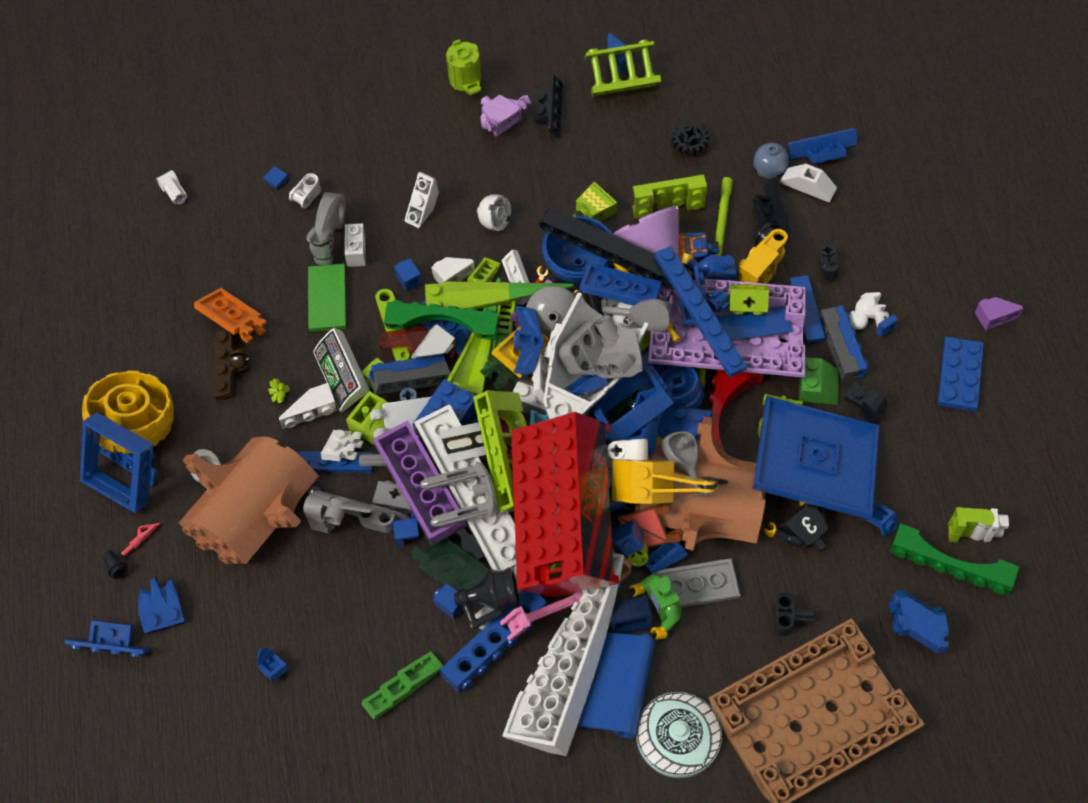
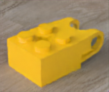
[737,229,788,284]

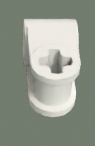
[289,173,321,209]
[608,439,648,460]

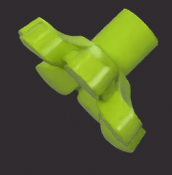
[268,379,290,403]

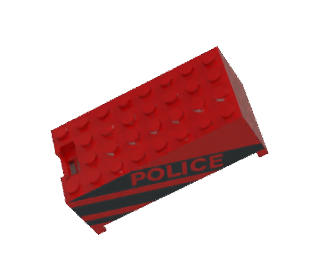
[511,412,619,598]

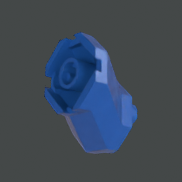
[889,590,949,653]

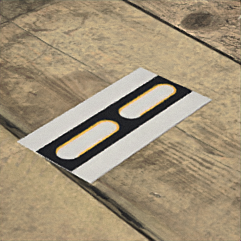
[439,422,508,463]

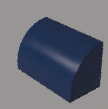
[609,597,652,634]

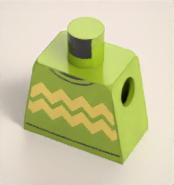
[573,182,617,222]

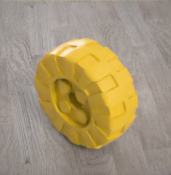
[82,371,174,454]

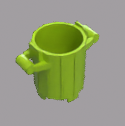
[446,40,482,95]

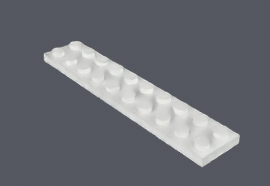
[414,404,522,593]

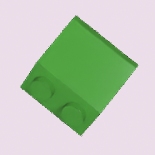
[799,357,839,405]

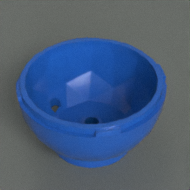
[542,216,613,286]

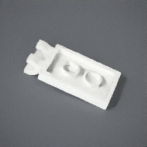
[370,397,431,438]

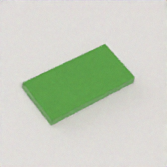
[308,264,346,332]

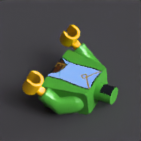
[629,573,682,640]

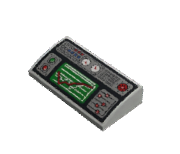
[313,328,370,412]

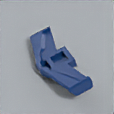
[514,306,544,375]

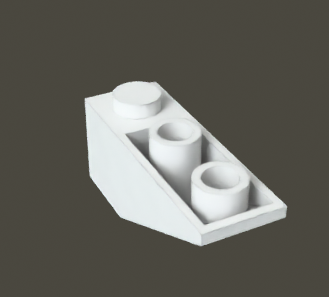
[279,383,337,429]

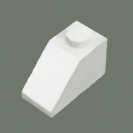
[432,257,475,284]
[411,324,455,359]

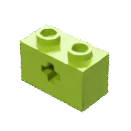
[729,284,769,315]

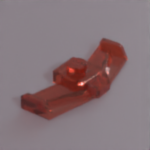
[379,326,457,359]

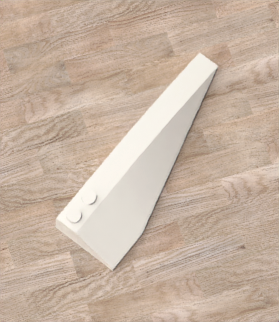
[502,553,624,756]

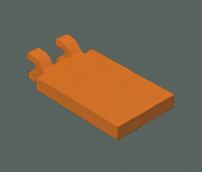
[194,288,267,343]

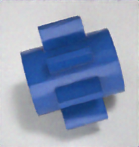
[706,289,730,314]

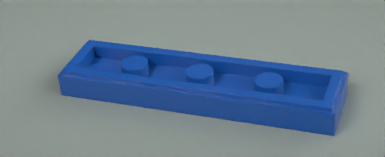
[789,275,825,344]

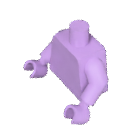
[480,95,531,137]

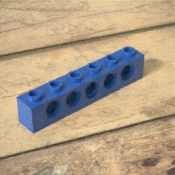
[440,591,547,693]

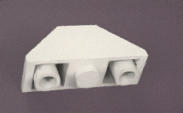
[780,164,837,203]
[404,172,439,228]

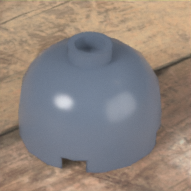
[753,142,789,179]

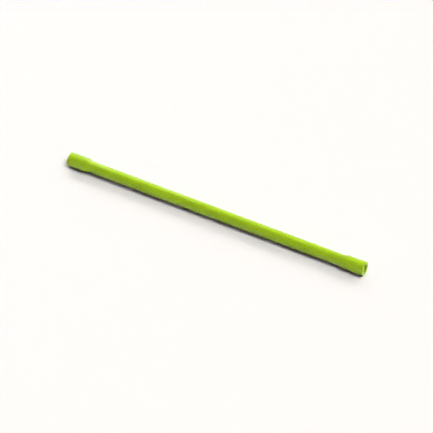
[696,177,733,390]

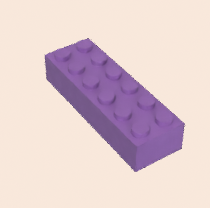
[373,420,467,546]

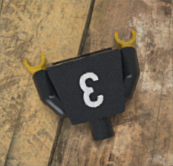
[764,501,828,552]

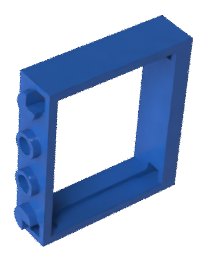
[591,360,674,442]
[80,412,153,513]

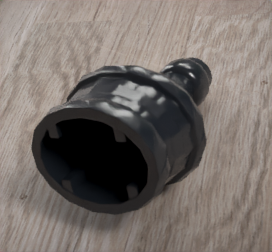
[454,567,520,629]

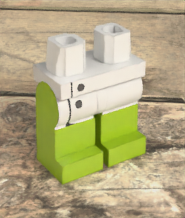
[948,507,1009,542]

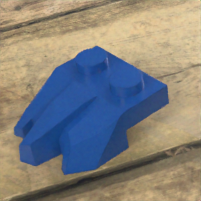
[138,577,185,633]

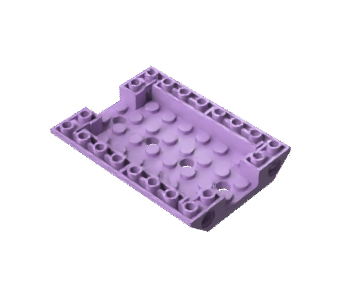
[648,278,805,377]

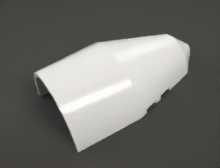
[543,292,649,419]

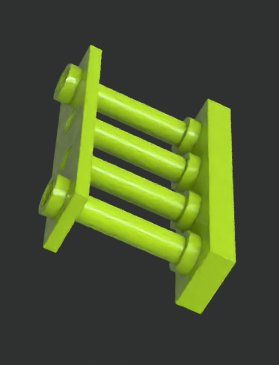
[585,40,661,97]

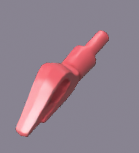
[121,523,161,556]

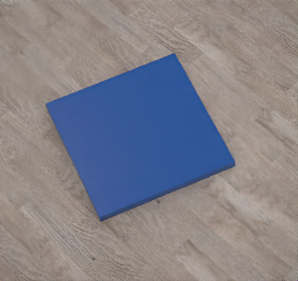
[753,396,880,520]

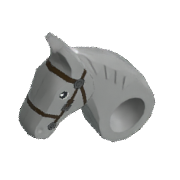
[307,192,346,266]

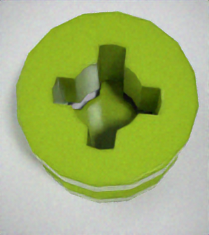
[628,543,648,567]

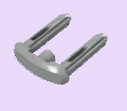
[420,462,496,527]

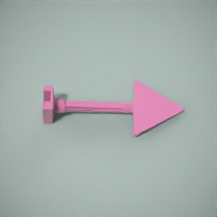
[500,589,583,641]

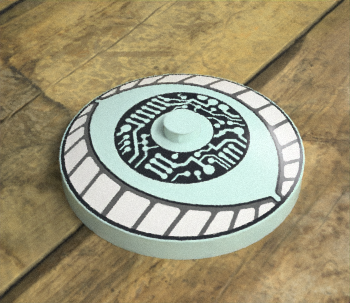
[636,692,722,778]

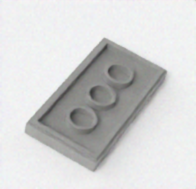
[653,558,740,608]

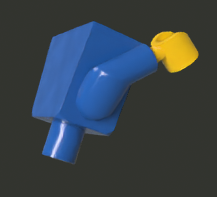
[681,253,739,281]

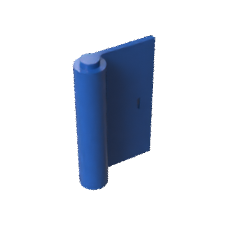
[577,632,656,739]

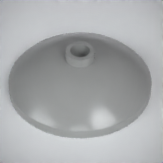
[526,286,576,339]

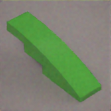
[361,651,443,720]

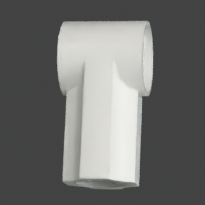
[156,170,187,205]

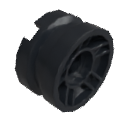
[752,223,781,245]

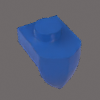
[257,648,289,682]

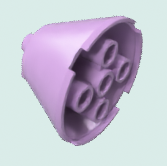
[613,206,680,258]

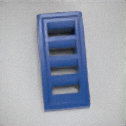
[565,375,609,396]
[645,542,688,574]

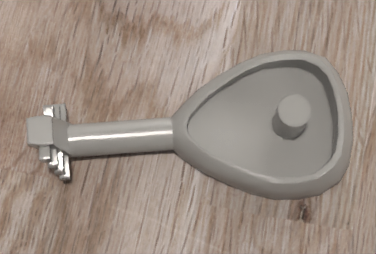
[601,298,670,332]
[661,431,713,498]

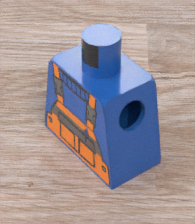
[679,233,720,269]

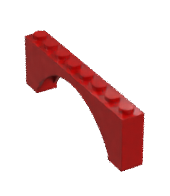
[708,369,764,453]

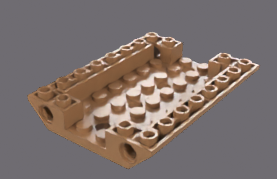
[709,618,925,803]

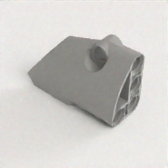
[558,315,643,378]
[303,490,410,534]

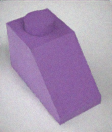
[975,297,1023,330]

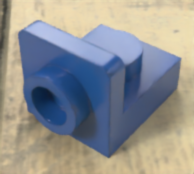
[865,502,899,537]

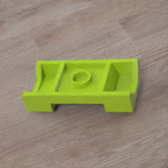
[632,175,707,219]

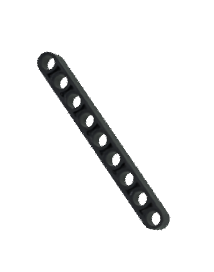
[539,208,695,291]

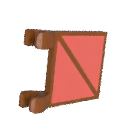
[618,503,683,548]

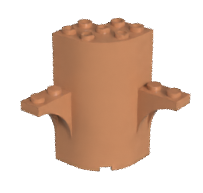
[634,416,765,550]
[179,437,319,564]

